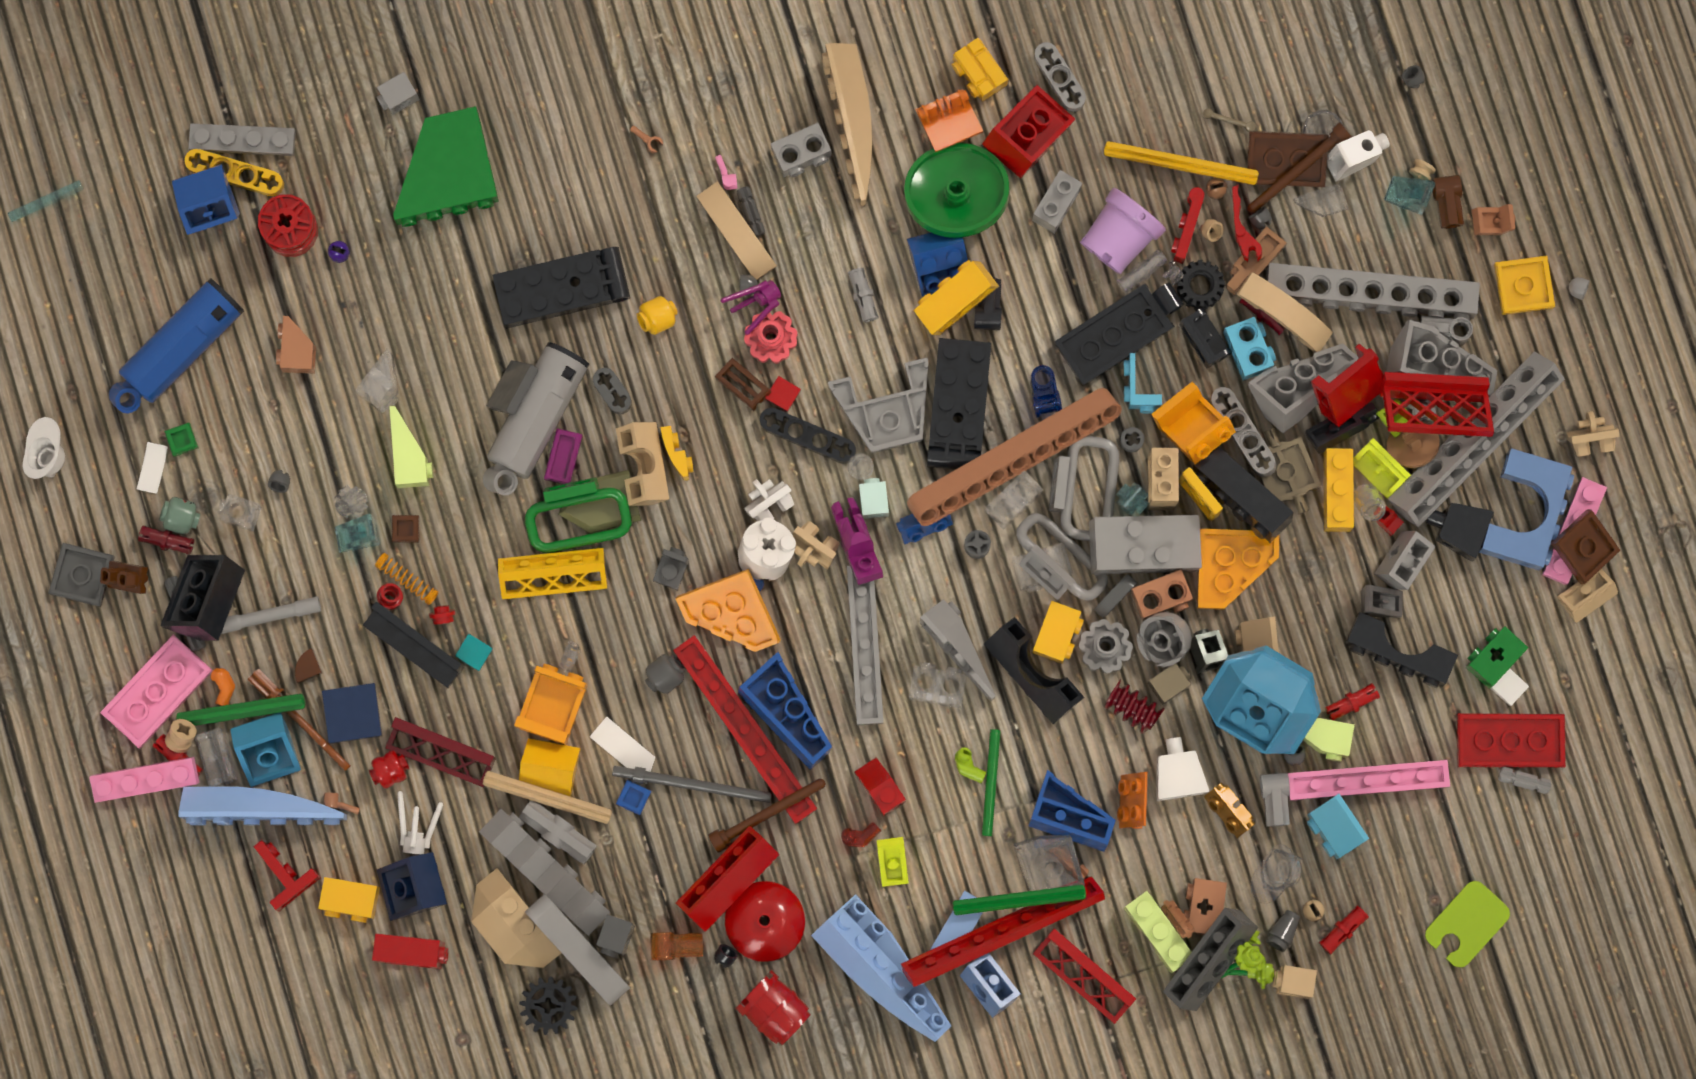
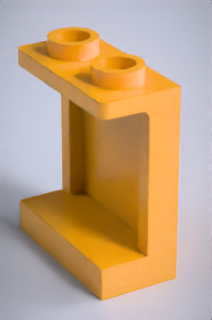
[1151,382,1236,465]
[514,663,588,745]

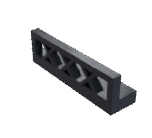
[363,602,464,689]

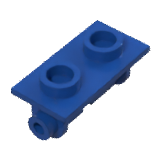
[896,514,953,545]

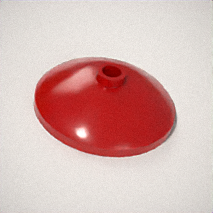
[725,881,805,962]

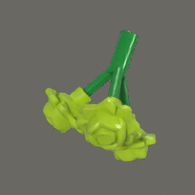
[1221,930,1274,989]

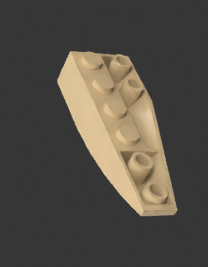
[822,43,872,206]

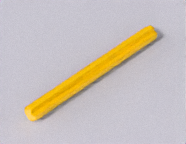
[1104,141,1259,185]

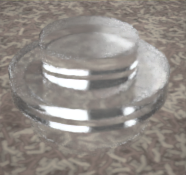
[847,453,874,480]

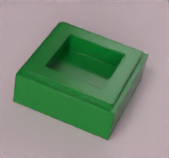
[164,423,199,457]

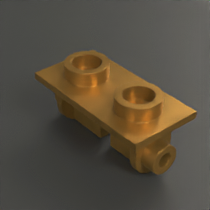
[1204,782,1255,838]

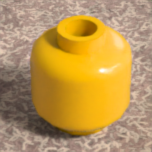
[637,296,678,335]

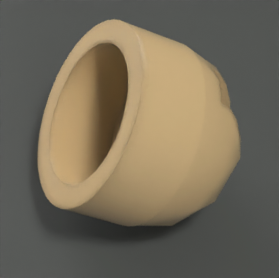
[1200,219,1224,242]
[1302,900,1325,921]

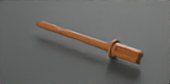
[248,669,351,771]

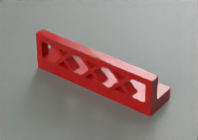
[1033,928,1136,1024]

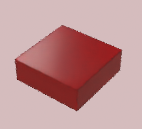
[765,376,801,413]

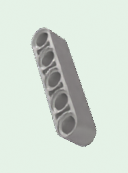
[525,894,630,1006]

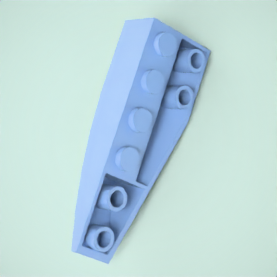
[178,786,347,826]
[811,894,951,1042]

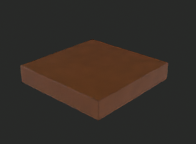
[1551,509,1621,584]

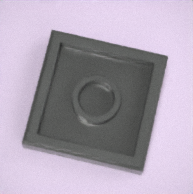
[486,360,538,415]
[48,543,115,607]

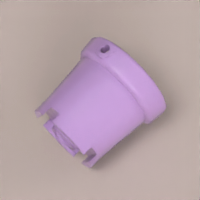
[1080,188,1166,274]

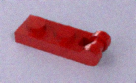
[1171,187,1205,264]

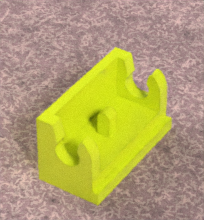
[1353,438,1411,499]

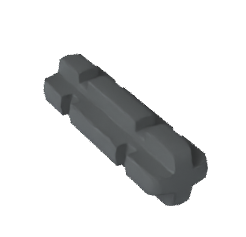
[737,186,765,237]

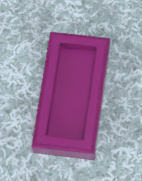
[544,428,583,484]

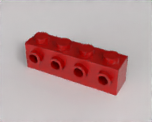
[676,826,780,932]

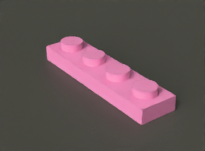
[1542,477,1607,585]
[89,757,200,803]

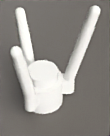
[398,791,443,854]

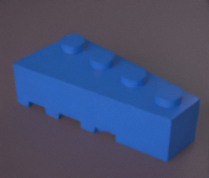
[737,652,832,770]

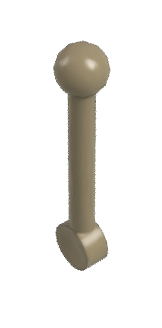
[1203,108,1256,132]

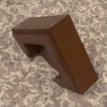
[295,648,322,684]

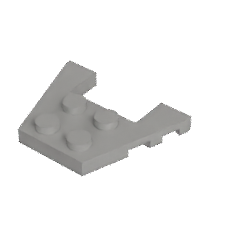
[828,357,928,453]

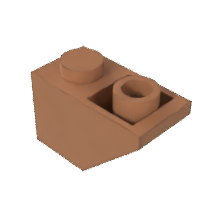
[276,316,316,374]

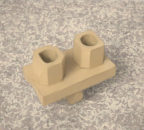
[1566,411,1620,457]
[793,521,839,569]

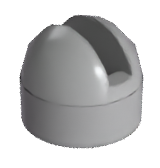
[1569,277,1590,300]

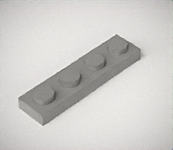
[188,123,296,156]

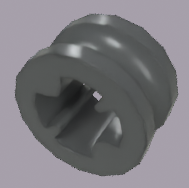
[1120,427,1144,452]

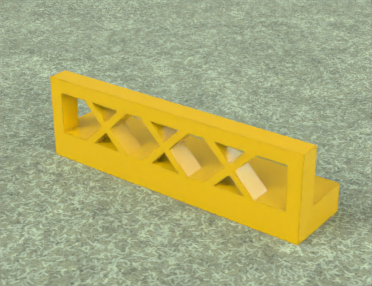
[498,548,607,599]

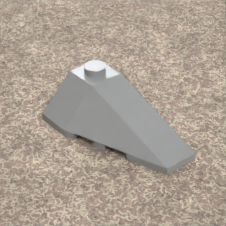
[1386,320,1497,396]
[1248,343,1358,433]
[920,599,996,702]

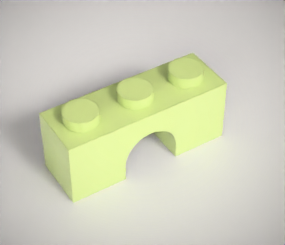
[1124,891,1192,973]

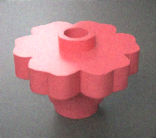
[744,311,798,364]

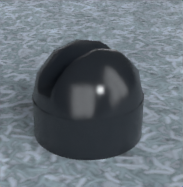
[714,944,738,968]

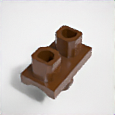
[100,561,148,594]

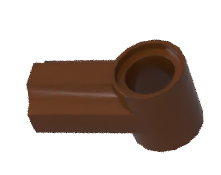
[1432,175,1464,229]

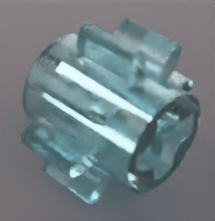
[1116,483,1149,515]

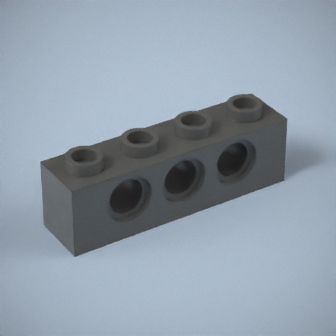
[1163,908,1259,1011]

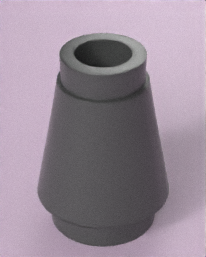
[1266,910,1300,952]

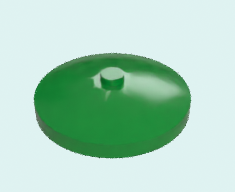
[904,143,1010,238]

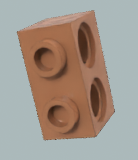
[1130,569,1193,621]

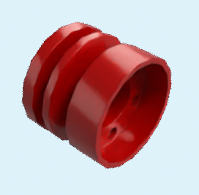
[258,194,318,257]

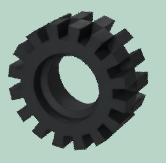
[1176,260,1225,310]

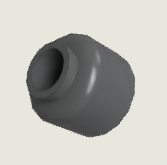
[645,654,685,694]

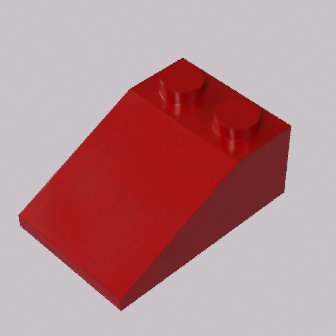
[982,85,1076,179]

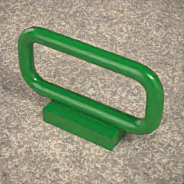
[525,477,632,553]

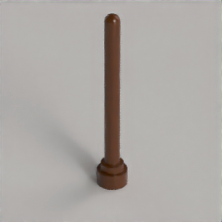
[1248,122,1352,213]
[708,778,826,853]

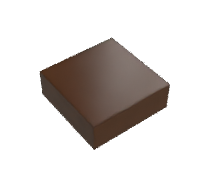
[392,515,419,543]

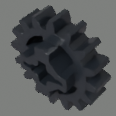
[519,976,578,1035]

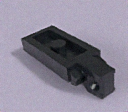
[1305,402,1379,454]

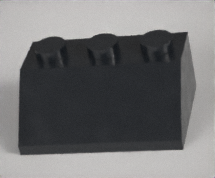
[160,555,245,641]

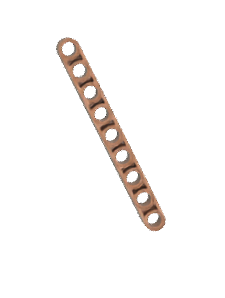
[907,388,1122,526]

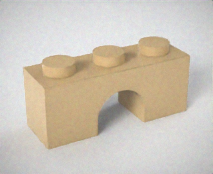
[616,422,669,506]

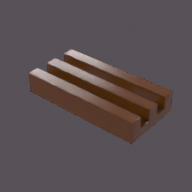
[715,358,771,411]

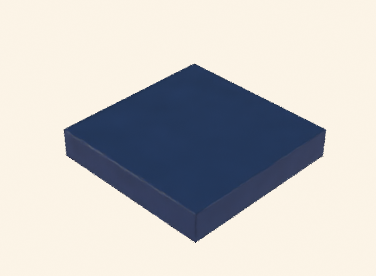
[322,683,383,744]

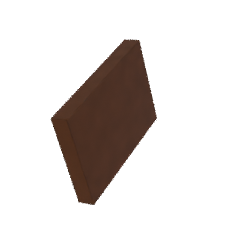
[1247,131,1329,187]

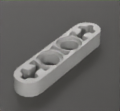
[1211,387,1277,477]

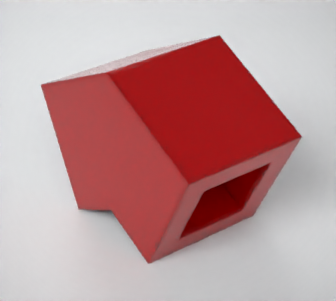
[1373,505,1404,536]

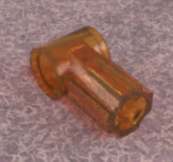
[650,932,703,961]

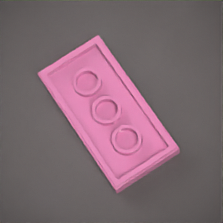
[100,634,213,749]

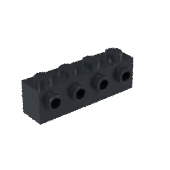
[1193,446,1294,543]

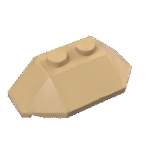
[471,868,562,968]

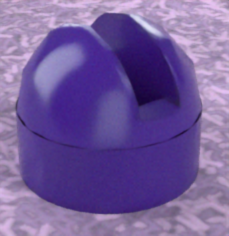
[328,241,350,263]

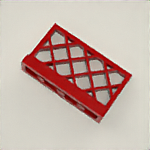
[1379,372,1494,437]

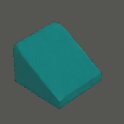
[455,634,493,671]

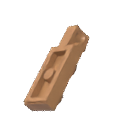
[1226,227,1287,295]

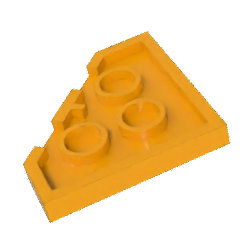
[1197,529,1279,610]
[676,569,781,652]

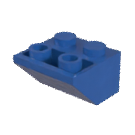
[172,164,240,235]
[907,232,968,297]

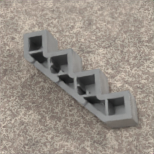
[479,809,611,936]

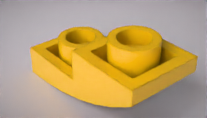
[661,426,694,481]

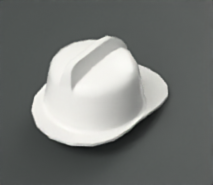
[23,417,65,479]

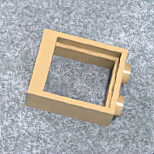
[1147,448,1179,510]

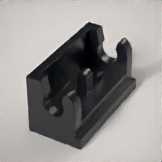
[1179,308,1232,369]

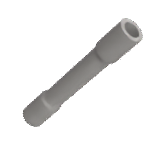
[221,596,322,634]

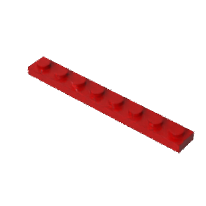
[673,635,817,825]
[901,876,1105,987]

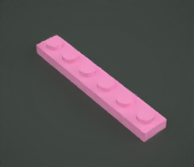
[1288,760,1450,801]

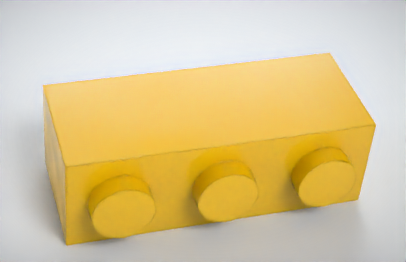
[913,260,999,336]
[1323,448,1354,532]

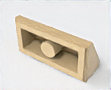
[1557,569,1618,623]

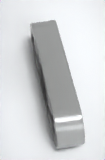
[1034,42,1086,112]

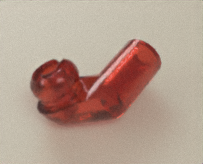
[841,821,881,848]

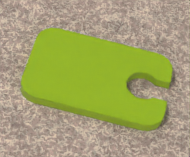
[1425,881,1510,968]

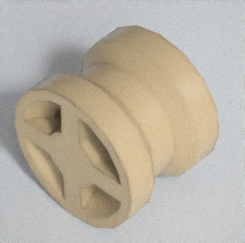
[165,719,197,753]

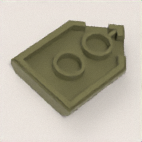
[558,470,641,533]

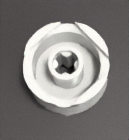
[738,518,796,581]

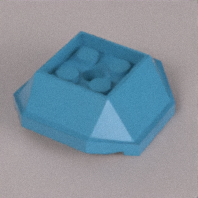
[1202,645,1321,754]

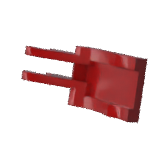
[1232,184,1262,263]

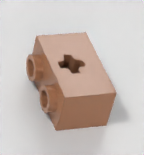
[1183,878,1227,935]

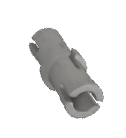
[848,268,879,323]

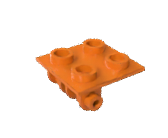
[915,89,983,152]
[1117,772,1148,829]

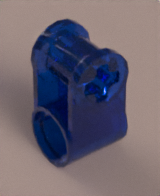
[1030,365,1062,418]

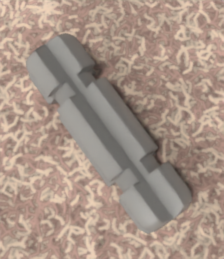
[1498,767,1551,794]

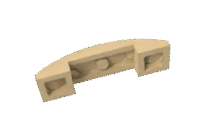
[696,181,777,280]
[1237,272,1333,353]

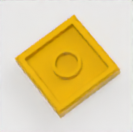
[1494,256,1555,315]
[1179,467,1223,522]

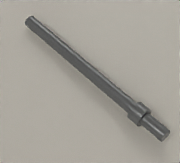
[612,765,772,803]

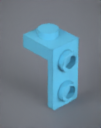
[1124,353,1162,414]

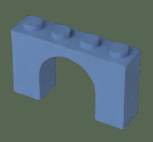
[1479,448,1574,571]

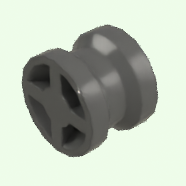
[964,530,991,559]

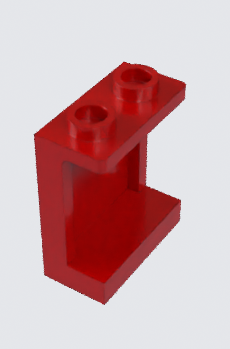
[1311,344,1384,427]

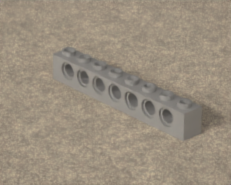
[1266,263,1480,321]
[1388,351,1565,527]

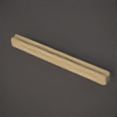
[483,771,612,824]

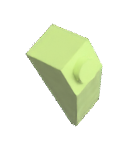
[389,406,433,488]
[1303,718,1354,762]

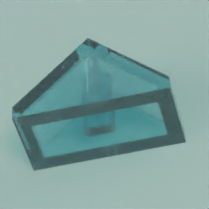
[1384,176,1435,215]
[334,514,380,553]

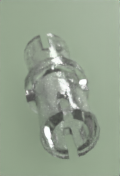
[1116,249,1168,294]

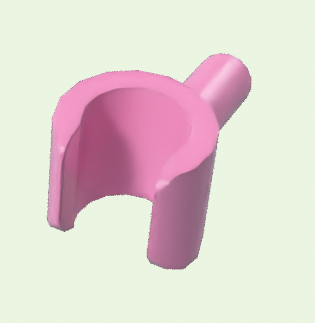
[715,155,738,190]

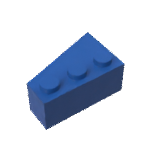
[1028,770,1116,852]

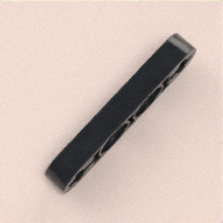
[759,408,856,464]

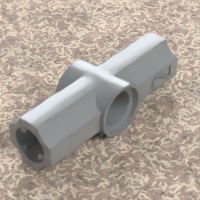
[519,800,597,864]

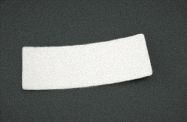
[137,442,168,494]

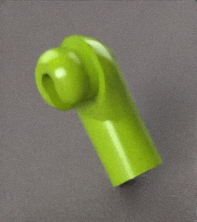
[955,747,986,784]

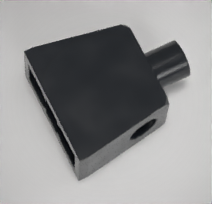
[1426,503,1494,562]

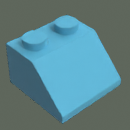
[1307,794,1369,860]

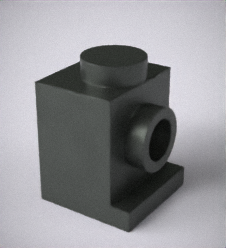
[1190,629,1228,674]

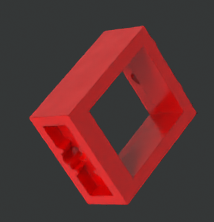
[372,933,449,969]

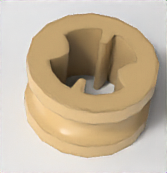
[1409,159,1436,182]

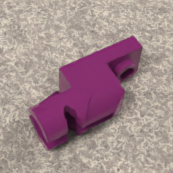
[831,498,883,585]

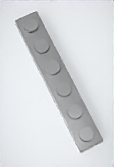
[847,566,883,725]

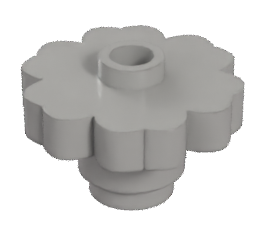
[1078,619,1133,674]

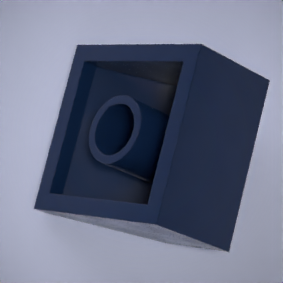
[377,852,447,921]

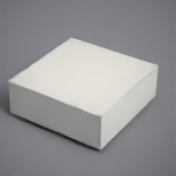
[1490,669,1529,706]

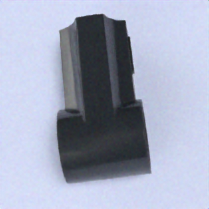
[974,277,1002,330]

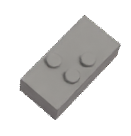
[1089,515,1202,574]

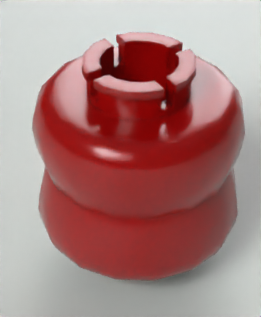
[369,750,410,789]

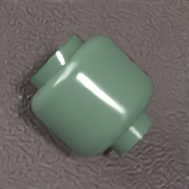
[159,497,200,535]

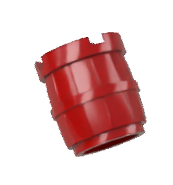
[735,970,811,1045]

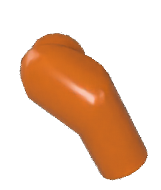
[211,668,235,706]

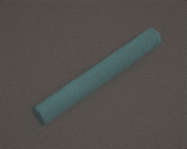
[8,180,84,222]

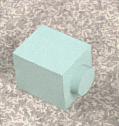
[859,478,889,519]

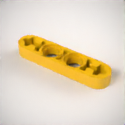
[184,149,284,197]

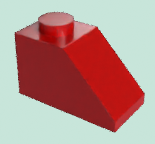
[854,757,906,817]

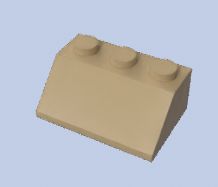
[1234,617,1279,653]

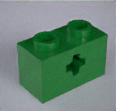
[1465,626,1529,689]

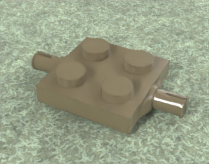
[1251,428,1321,515]

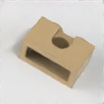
[1272,965,1317,999]

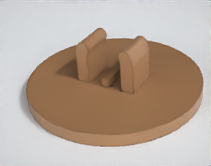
[1386,422,1440,468]

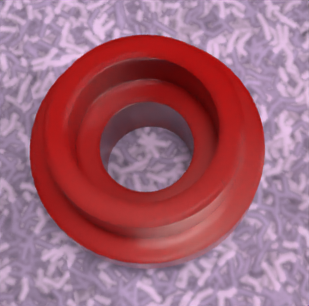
[376,583,403,609]
[429,605,456,624]

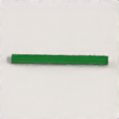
[982,729,1001,837]

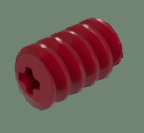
[1104,679,1165,734]

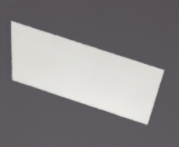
[590,717,655,784]

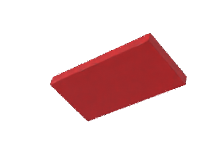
[1457,713,1566,768]

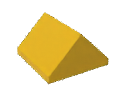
[519,738,581,797]

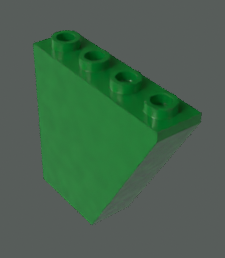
[393,106,499,227]

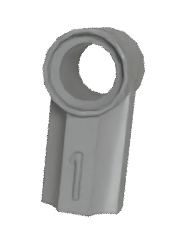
[1420,316,1473,345]
[1260,773,1290,827]

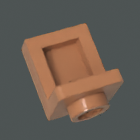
[1471,204,1515,235]

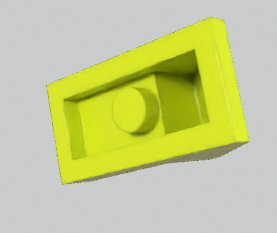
[876,837,909,887]

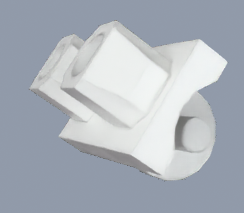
[744,479,794,521]

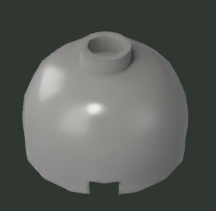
[1137,612,1192,667]

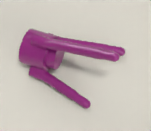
[720,280,781,335]

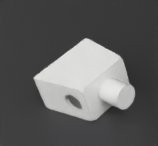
[1327,130,1390,182]
[1156,737,1209,801]

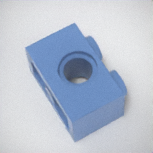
[959,953,1021,1018]

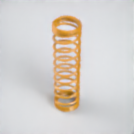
[375,553,439,605]

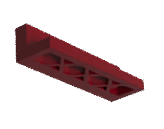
[385,717,496,788]

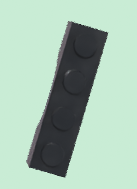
[1345,612,1458,688]
[984,617,1085,724]

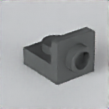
[653,547,689,591]

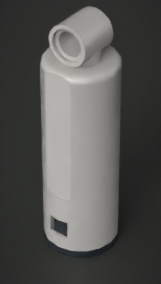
[483,342,590,496]

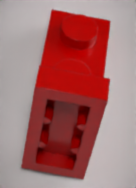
[253,840,321,912]

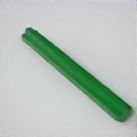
[176,693,306,726]
[953,885,1086,915]

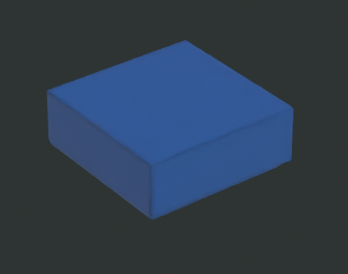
[616,780,652,815]

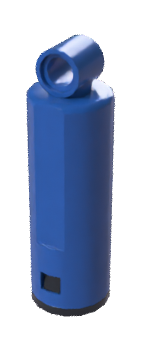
[109,278,244,414]

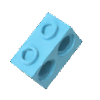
[1223,316,1276,381]

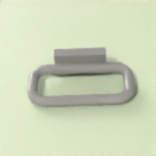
[1048,436,1119,541]
[1016,513,1108,601]

